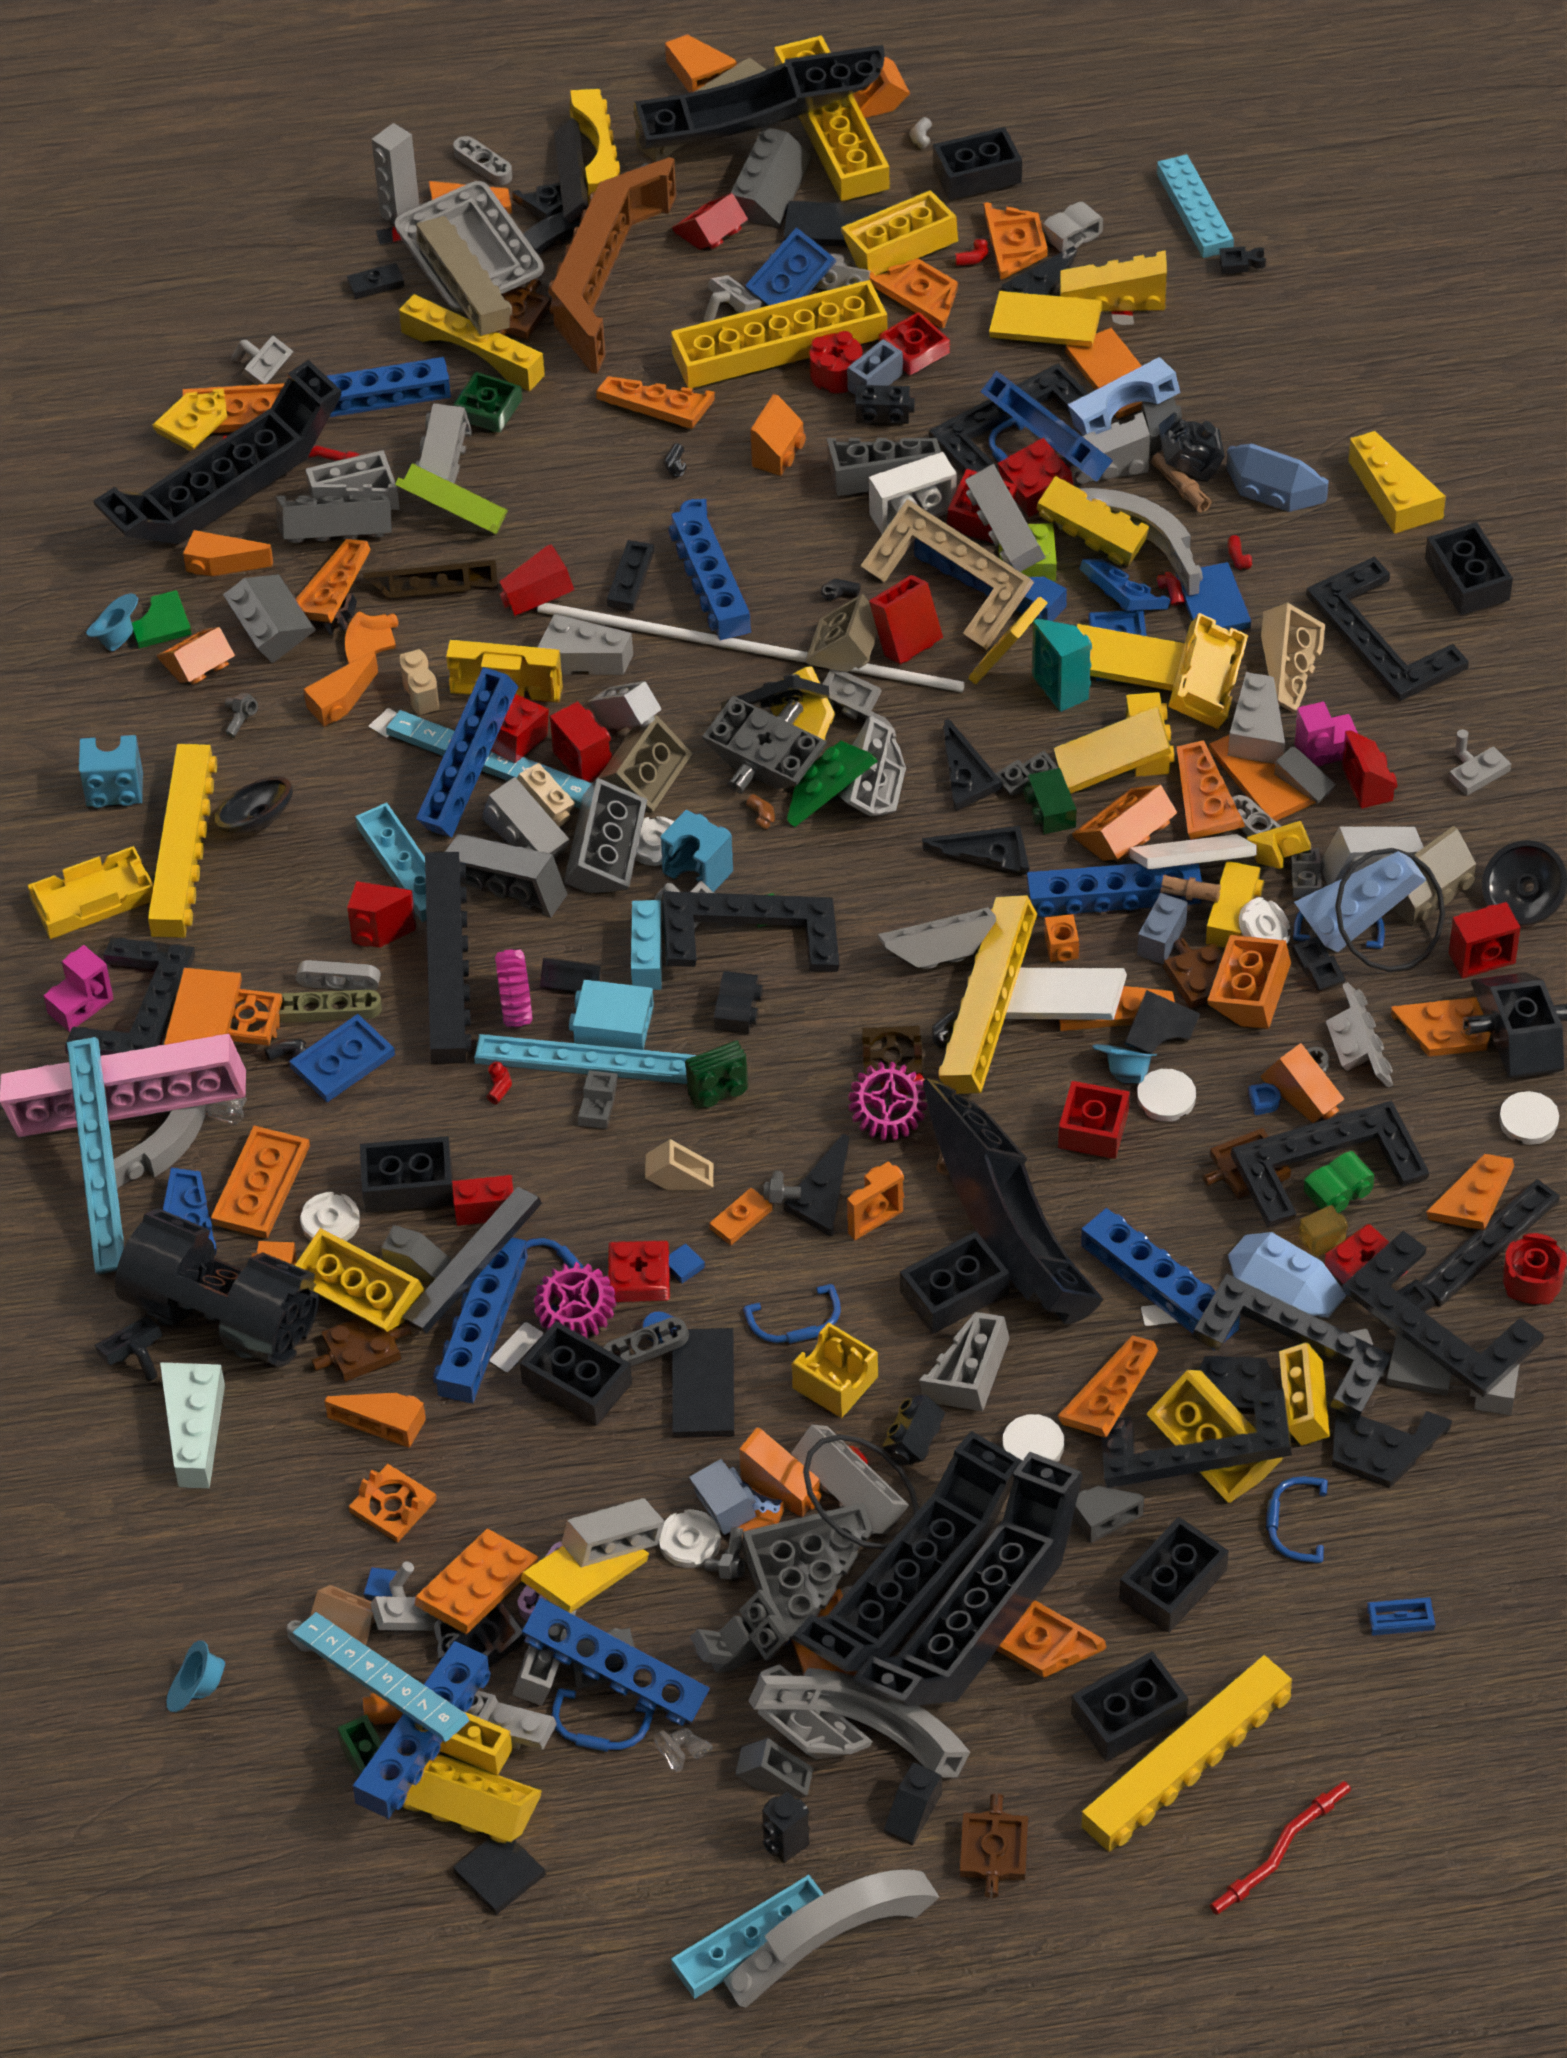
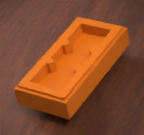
[709,1188,773,1245]

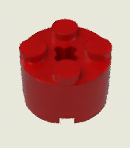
[810,331,863,393]
[1502,1233,1567,1305]

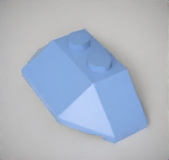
[1228,1232,1346,1317]

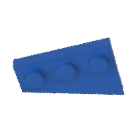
[1079,559,1171,612]
[163,1167,217,1255]

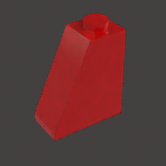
[499,544,575,616]

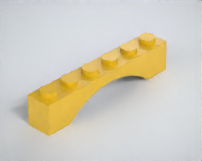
[569,89,620,204]
[399,294,545,392]

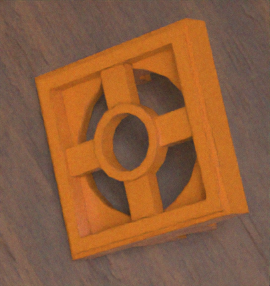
[228,989,283,1046]
[349,1464,437,1543]

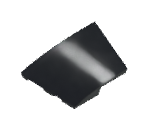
[434,1600,526,1683]

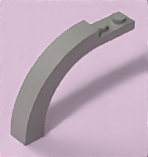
[1056,488,1203,595]
[114,1040,207,1189]
[749,1668,970,1777]
[723,1870,940,2008]

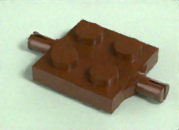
[496,278,551,339]
[1163,938,1225,1016]
[1203,1128,1291,1199]
[311,1317,412,1382]
[960,1793,1028,1899]

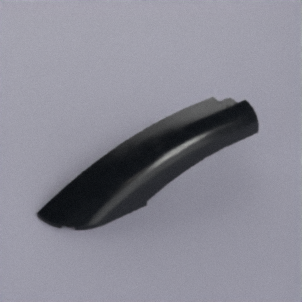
[633,45,885,150]
[923,1078,1103,1324]

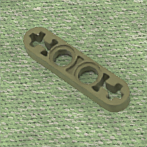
[279,989,382,1023]

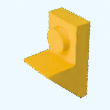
[1247,821,1311,869]

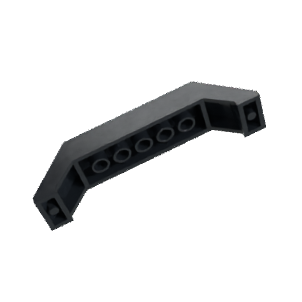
[93,360,342,544]
[792,1431,1022,1672]
[853,1451,1083,1706]

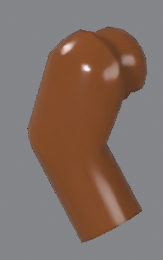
[746,794,775,829]

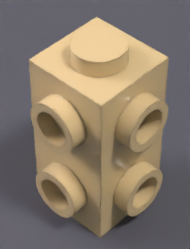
[517,763,575,827]

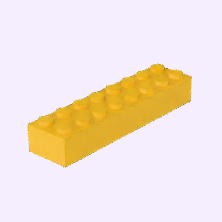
[774,35,890,201]
[671,280,887,388]

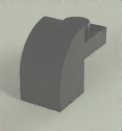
[690,1616,760,1673]

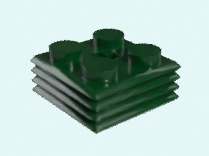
[452,372,523,432]
[685,1040,749,1108]

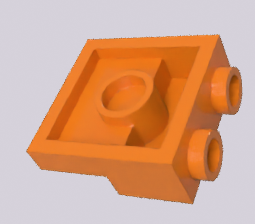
[847,1161,904,1240]

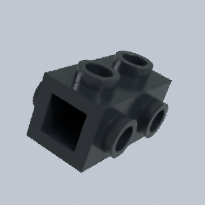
[855,385,915,424]
[882,1394,945,1466]
[761,1791,810,1863]

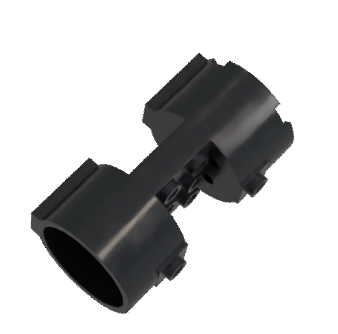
[115,1208,319,1367]

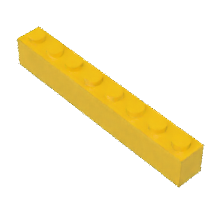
[148,744,217,938]
[939,895,1037,1094]
[1081,1655,1292,1852]

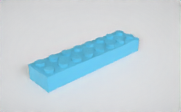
[1157,154,1234,258]
[355,802,427,922]
[671,1875,824,1999]

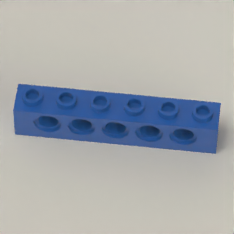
[327,357,451,417]
[668,506,751,641]
[416,667,518,838]
[1027,863,1202,917]
[1081,1208,1240,1351]
[433,1237,528,1404]
[521,1597,710,1726]
[353,1641,491,1819]

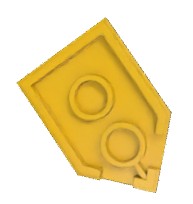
[152,388,227,451]
[770,666,835,740]

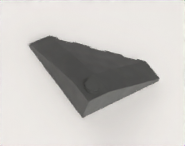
[742,1503,873,1640]

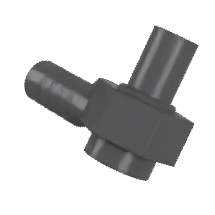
[225,693,258,738]
[764,1171,801,1204]
[705,1527,745,1580]

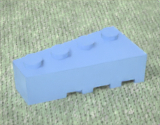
[1294,851,1426,952]

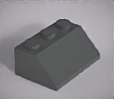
[223,574,316,663]

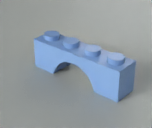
[1068,357,1180,435]

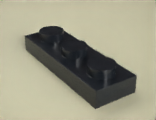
[607,540,654,611]

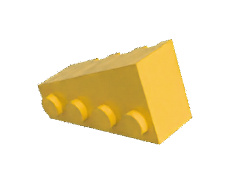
[1060,250,1167,311]
[1348,431,1446,534]
[1036,476,1149,567]

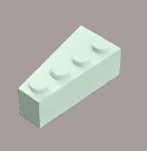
[160,1363,225,1488]

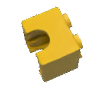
[792,1322,878,1418]

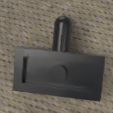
[94,1316,163,1381]

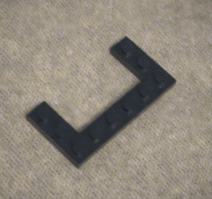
[929,363,1089,473]
[1306,556,1469,701]
[661,891,840,972]
[65,937,195,1056]
[1230,1100,1430,1228]
[1343,1230,1544,1397]
[1191,1274,1392,1420]
[1102,1389,1292,1488]

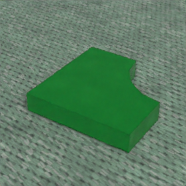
[132,590,192,648]

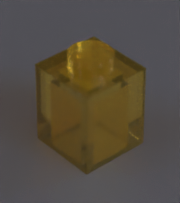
[1299,1205,1348,1258]

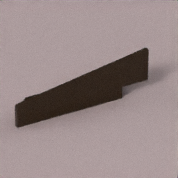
[363,559,498,598]

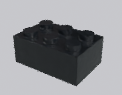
[933,127,1022,201]
[1425,522,1513,616]
[360,1136,454,1213]
[900,1231,1010,1334]
[520,1321,632,1426]
[1119,1516,1229,1633]
[1071,1651,1188,1762]

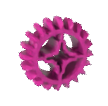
[495,949,533,1027]
[848,1062,928,1141]
[534,1262,616,1338]

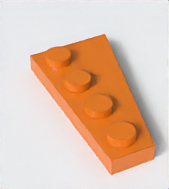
[596,376,715,429]
[296,539,371,623]
[1177,740,1246,840]
[1059,986,1175,1031]
[1058,1335,1159,1438]

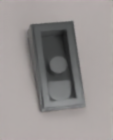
[1274,746,1336,804]

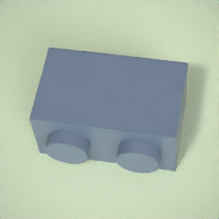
[847,339,903,395]
[1137,893,1187,964]
[689,1459,756,1535]

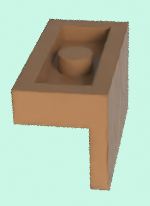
[310,1585,376,1645]

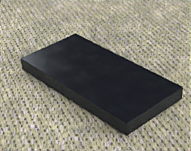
[784,200,891,247]
[672,1328,735,1438]

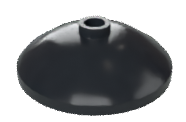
[215,776,293,833]
[1482,840,1567,925]

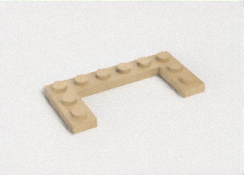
[861,499,1034,650]

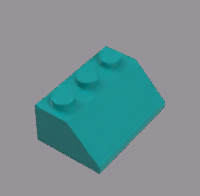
[1032,619,1092,712]

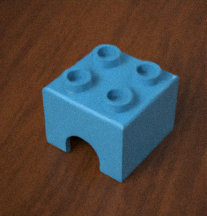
[79,735,143,808]
[660,810,733,892]

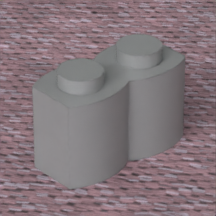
[1043,202,1103,252]

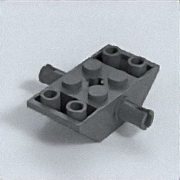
[702,696,827,794]

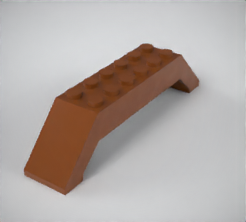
[548,158,676,374]

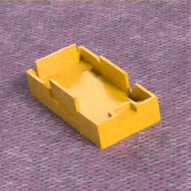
[1168,613,1248,729]
[446,640,563,703]
[27,846,154,939]

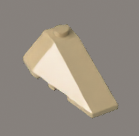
[1261,602,1325,712]

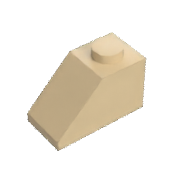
[645,1139,714,1190]

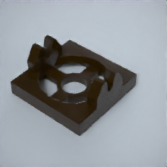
[862,1026,923,1076]

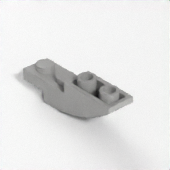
[466,1691,557,1750]

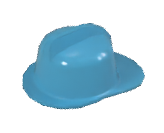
[86,593,138,651]
[1092,1044,1157,1083]
[166,1640,225,1713]

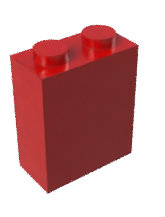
[869,575,943,664]

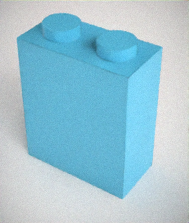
[569,980,654,1050]

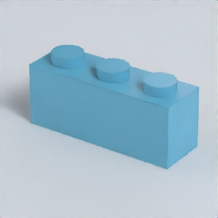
[631,900,662,990]

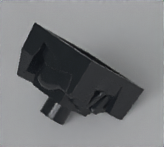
[1159,412,1225,482]

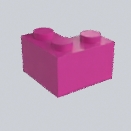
[1294,701,1358,766]
[43,945,114,1032]

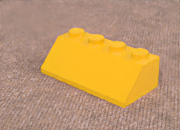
[841,190,958,276]
[295,1228,425,1332]
[1147,1370,1283,1503]
[403,1754,542,1843]

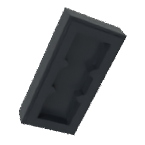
[347,263,405,299]
[540,957,601,992]

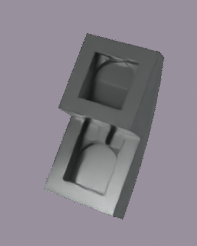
[578,1070,618,1129]

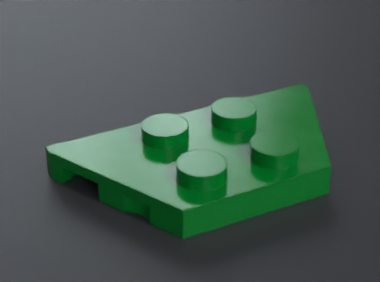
[787,741,878,827]

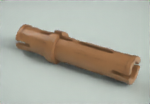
[1151,451,1211,513]

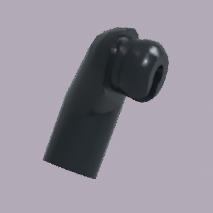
[663,443,686,477]
[821,578,861,600]
[932,1010,958,1048]
[264,1039,308,1061]

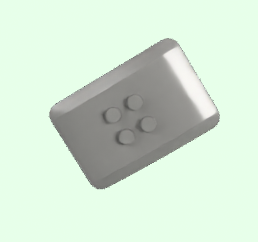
[394,181,544,311]

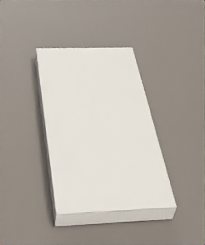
[1129,834,1257,869]
[1005,968,1127,1020]

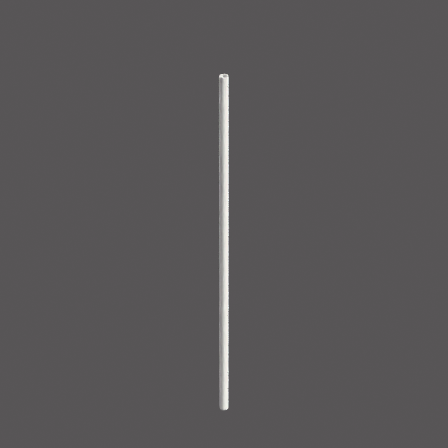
[538,603,964,693]

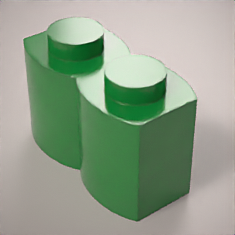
[1304,1151,1374,1215]

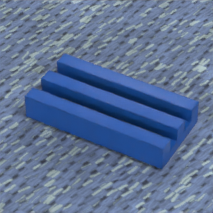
[1367,1597,1435,1636]

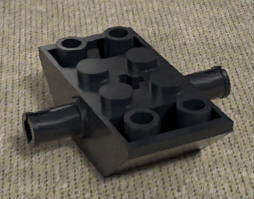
[1463,972,1567,1079]

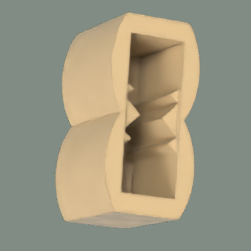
[400,649,439,715]

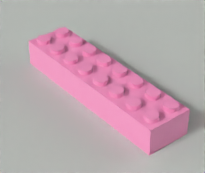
[0,1034,246,1137]

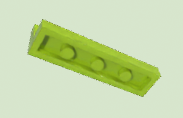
[395,463,508,534]

